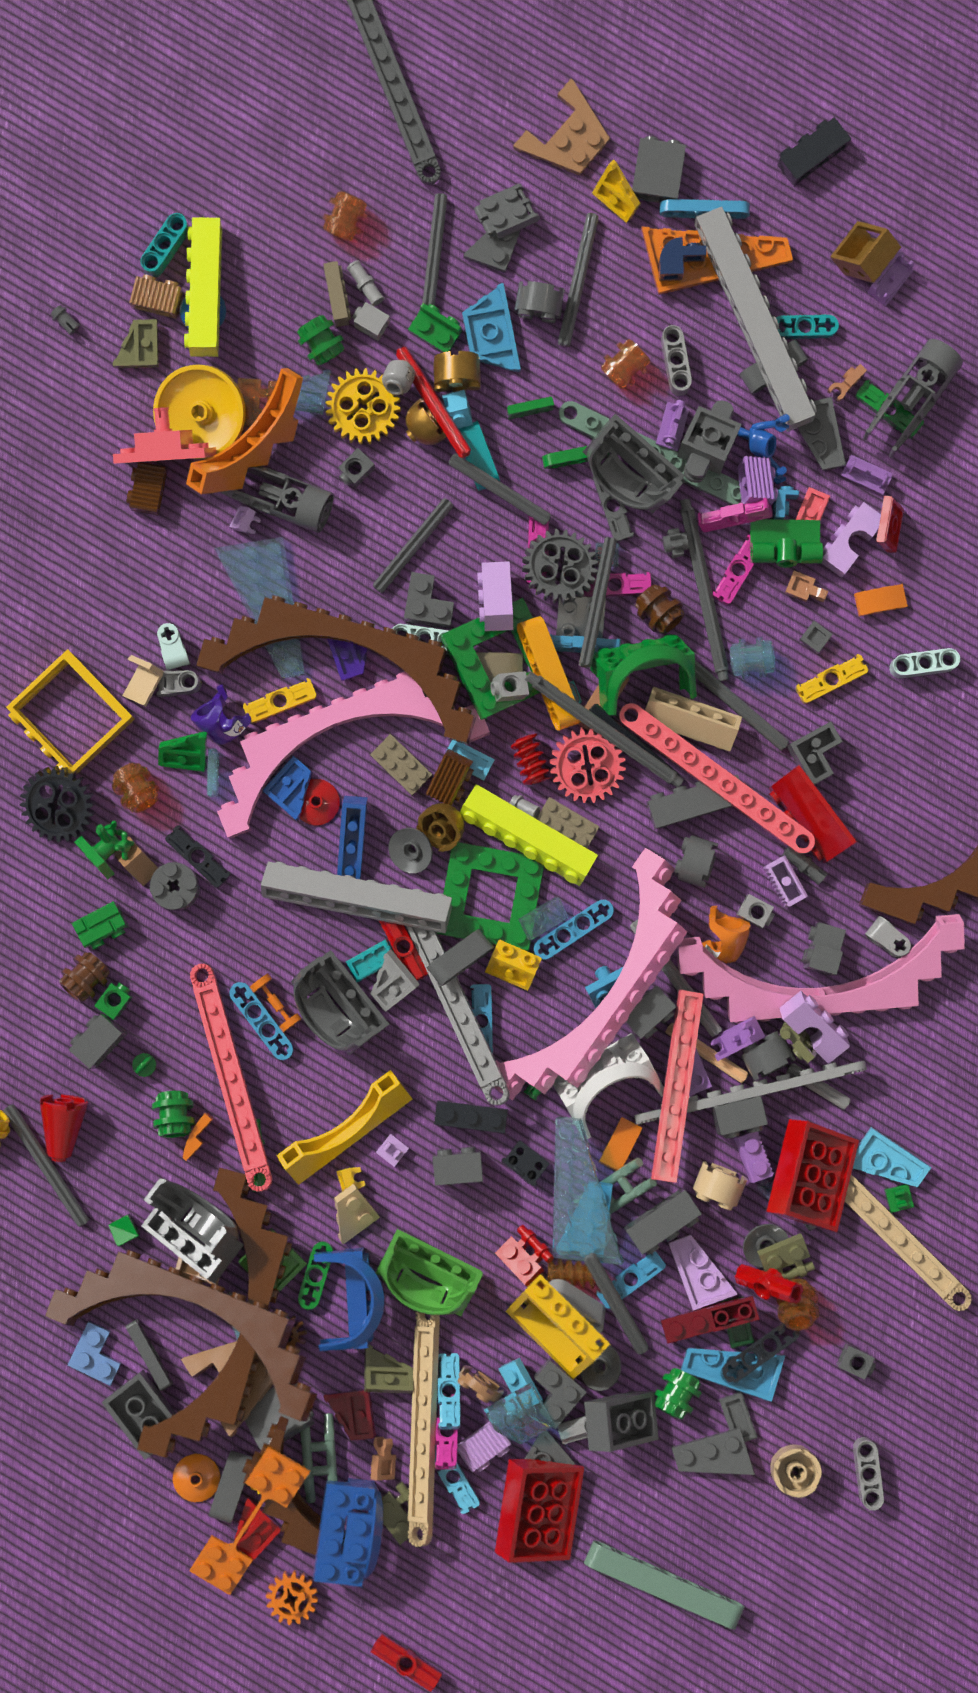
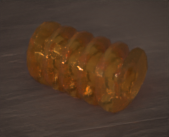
[547,1258,595,1289]

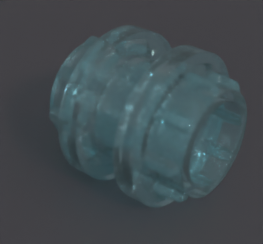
[730,637,775,680]

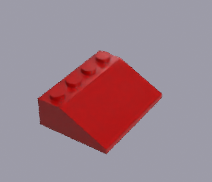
[768,765,857,863]
[766,1119,859,1232]
[495,1459,584,1563]

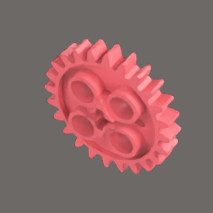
[550,727,626,803]

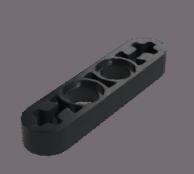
[721,1321,800,1384]

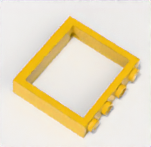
[6,649,135,775]
[505,1274,610,1379]

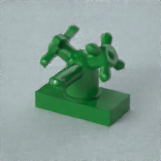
[74,821,135,880]

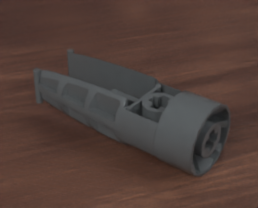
[863,339,963,458]
[220,466,334,533]

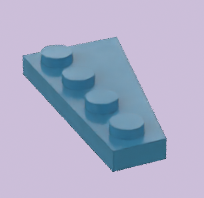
[681,1348,785,1402]

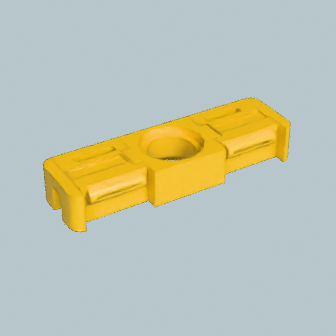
[795,654,868,704]
[243,678,317,724]

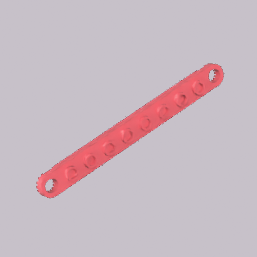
[619,703,815,854]
[190,964,272,1192]

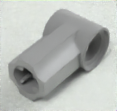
[558,1415,588,1445]

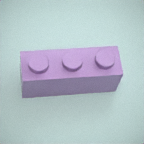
[477,562,513,631]

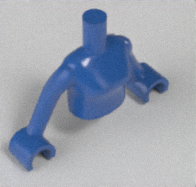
[738,414,790,484]

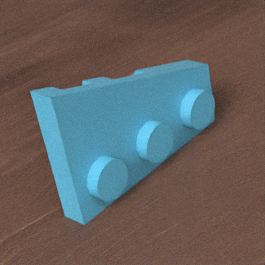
[853,1127,931,1187]

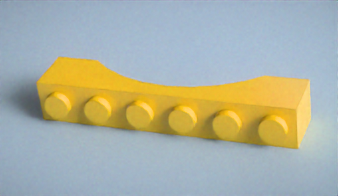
[277,1070,412,1185]

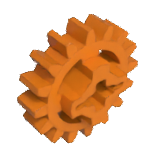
[266,1570,318,1625]

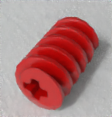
[511,733,552,785]

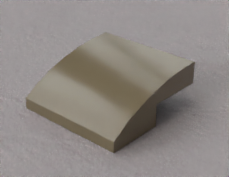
[476,652,523,683]

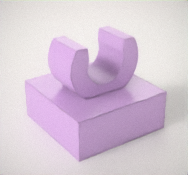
[229,506,261,534]
[376,1134,409,1167]

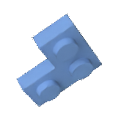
[68,1321,122,1386]

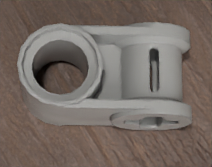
[156,670,202,697]
[865,916,911,958]

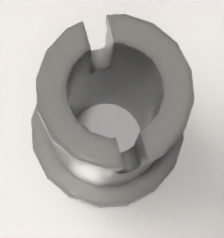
[510,795,541,819]

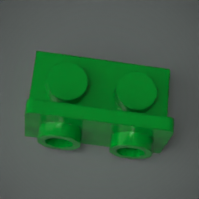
[408,303,462,353]

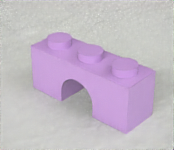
[822,502,881,578]
[779,991,850,1064]

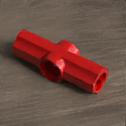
[378,920,428,981]
[735,1264,803,1304]
[370,1633,442,1692]

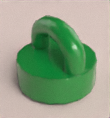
[132,1053,157,1077]

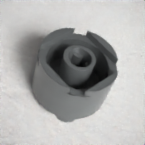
[515,281,565,323]
[674,835,719,888]
[150,862,200,911]
[741,1031,796,1081]

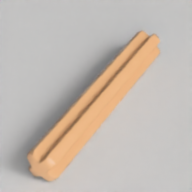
[666,1023,748,1083]

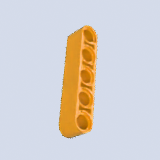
[517,616,581,731]

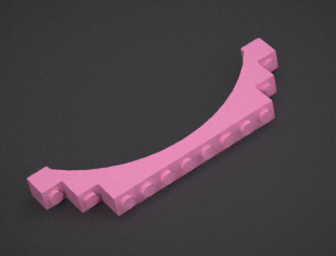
[217,672,490,839]
[494,848,687,1101]
[677,914,965,1024]

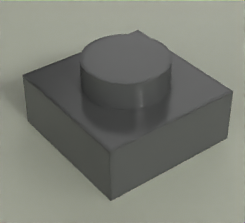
[799,621,833,654]

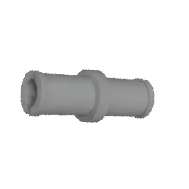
[347,260,384,306]

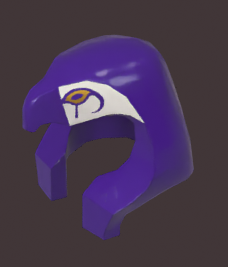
[190,684,251,745]

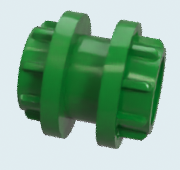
[297,315,344,366]
[152,1091,195,1138]
[654,1368,702,1420]

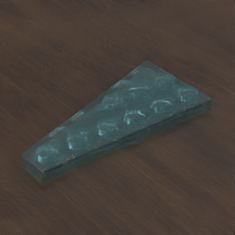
[214,537,305,679]
[553,1117,624,1265]

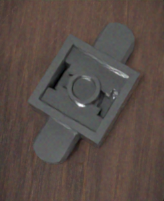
[677,400,742,483]

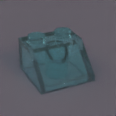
[484,1383,554,1444]

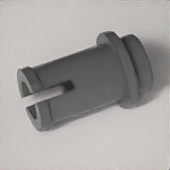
[50,305,80,335]

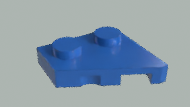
[262,756,312,821]

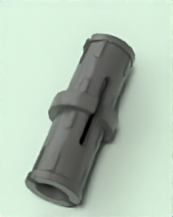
[782,847,828,885]

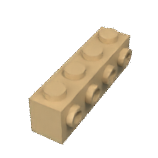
[645,687,742,751]

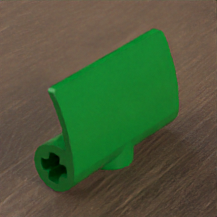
[750,519,823,568]

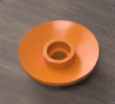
[173,1454,220,1502]

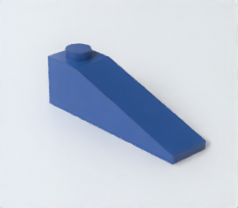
[337,795,368,880]

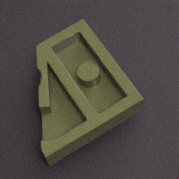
[113,319,159,368]
[364,1345,413,1394]

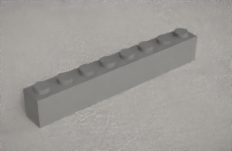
[261,861,452,933]

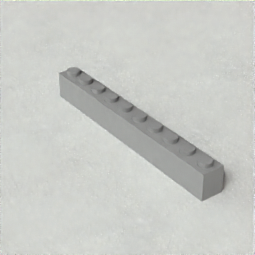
[695,206,817,432]

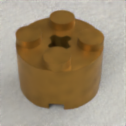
[433,351,481,393]

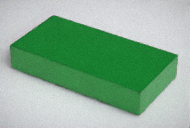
[507,396,554,420]

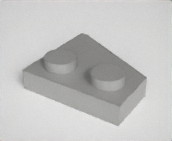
[371,949,420,1012]

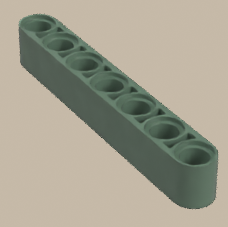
[584,1540,744,1630]

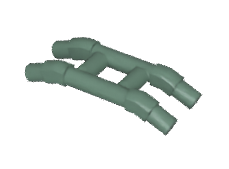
[574,1158,657,1216]
[300,1414,338,1503]

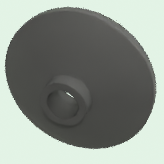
[389,828,433,873]
[743,1224,788,1268]
[580,1342,621,1391]

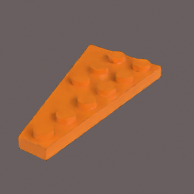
[641,226,793,295]

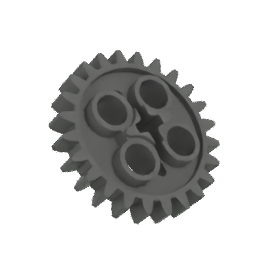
[522,529,598,604]

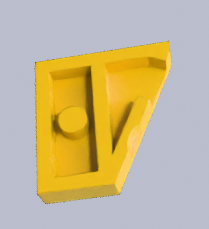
[592,160,640,223]

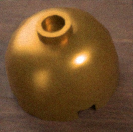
[406,398,447,445]
[416,803,464,852]

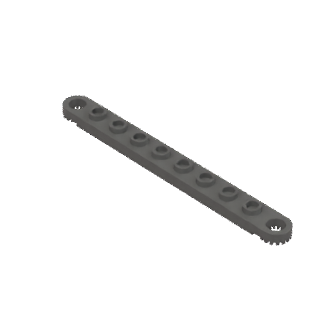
[346,0,441,185]

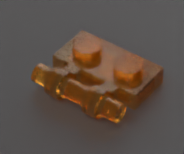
[237,378,277,426]

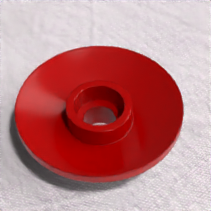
[300,779,340,826]

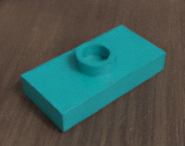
[346,939,396,982]

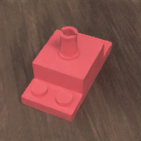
[113,407,217,464]

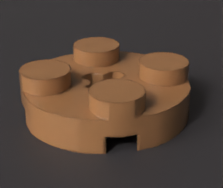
[457,1365,504,1403]

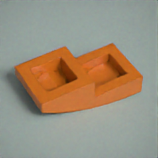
[854,584,908,616]
[182,1113,214,1161]
[599,1117,642,1171]

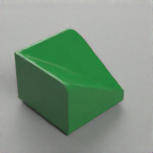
[108,1214,140,1247]

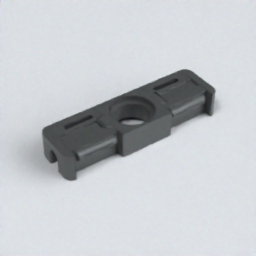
[592,476,634,543]
[125,1319,173,1391]

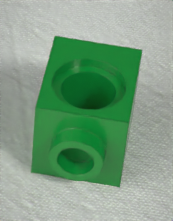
[95,982,133,1020]

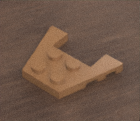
[513,79,610,176]
[181,1341,273,1437]

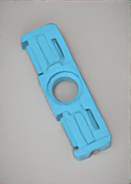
[438,1353,460,1430]
[435,1443,479,1514]

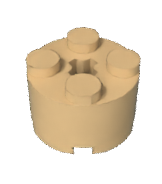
[693,1161,747,1210]
[770,1445,822,1498]

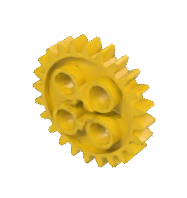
[325,368,401,445]

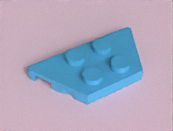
[462,283,521,372]

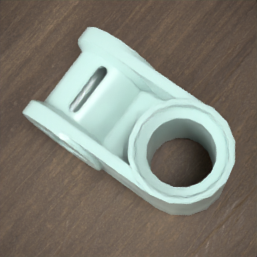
[157,623,190,671]

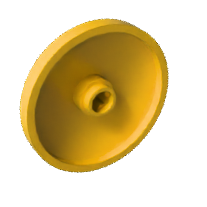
[153,364,246,459]

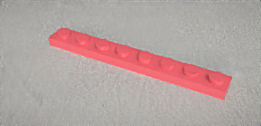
[651,990,704,1183]

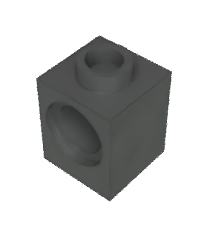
[338,448,375,488]
[836,1343,876,1380]

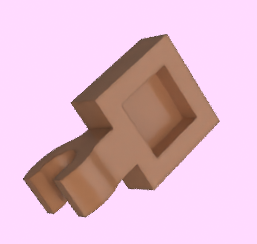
[827,364,867,402]
[785,571,828,602]
[371,1436,396,1481]

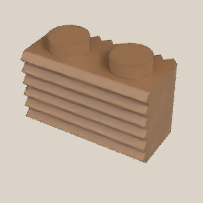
[129,275,183,319]

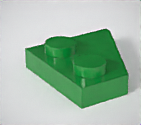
[158,732,207,772]

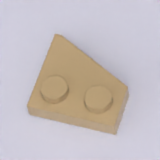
[334,1184,380,1244]

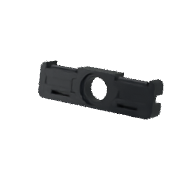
[165,825,231,888]

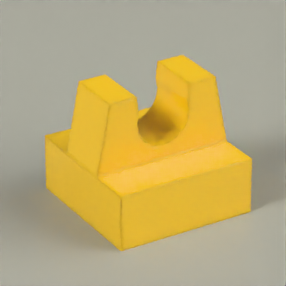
[336,1167,365,1192]

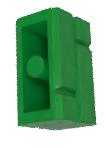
[72,901,129,950]

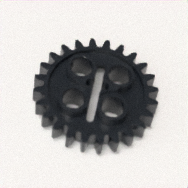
[20,766,96,842]

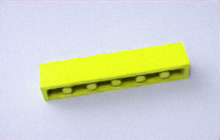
[184,218,222,357]
[460,784,598,886]

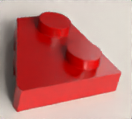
[234,1497,281,1563]

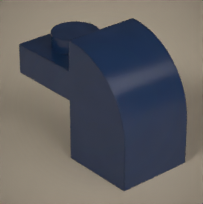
[658,237,706,281]

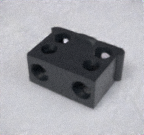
[501,1140,550,1186]

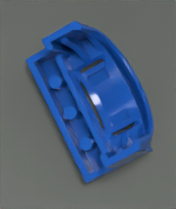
[314,1247,384,1351]
[313,1478,383,1587]

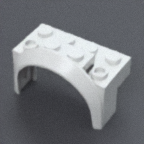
[553,1033,664,1139]

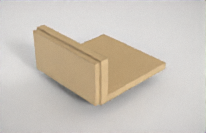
[122,655,164,707]

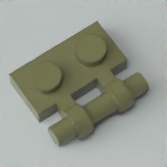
[780,1022,817,1063]
[757,1233,815,1280]
[382,1481,419,1545]

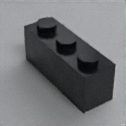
[777,117,851,186]
[434,1100,508,1133]

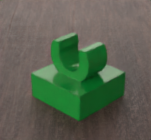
[884,1184,914,1213]

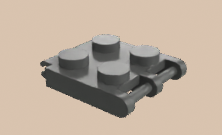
[474,184,540,239]

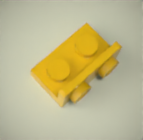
[485,940,541,991]

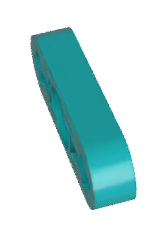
[776,315,839,339]

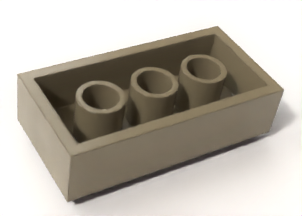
[323,261,351,328]
[370,734,433,796]
[536,797,600,848]

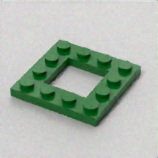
[440,598,540,720]
[436,843,544,951]

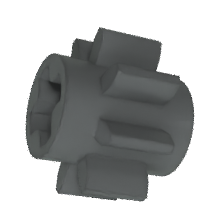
[662,528,689,558]

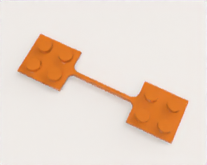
[189,1446,310,1595]

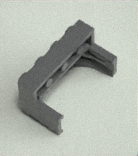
[583,414,685,514]
[291,950,389,1056]
[141,1178,244,1284]

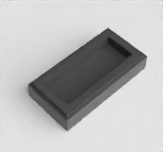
[719,1392,757,1442]

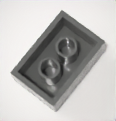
[623,1188,701,1255]
[101,1370,177,1460]
[585,1391,658,1452]

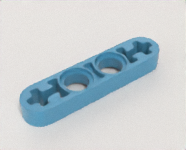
[660,199,750,219]
[534,900,613,960]
[230,982,294,1060]

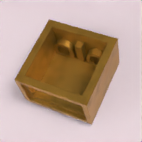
[830,221,901,283]

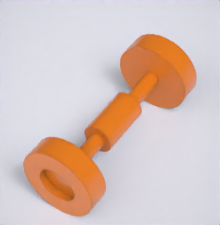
[249,973,302,1033]

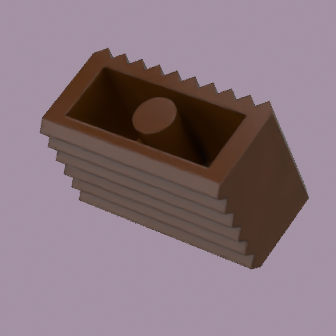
[126,462,168,516]
[426,749,474,805]

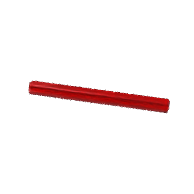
[396,347,471,458]

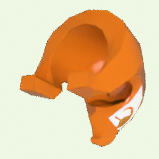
[702,906,751,963]

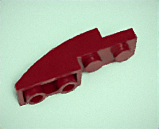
[661,1296,759,1344]

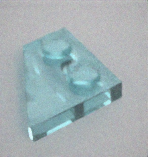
[295,370,331,415]

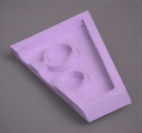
[668,1234,737,1311]

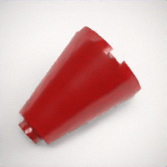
[40,1094,88,1162]

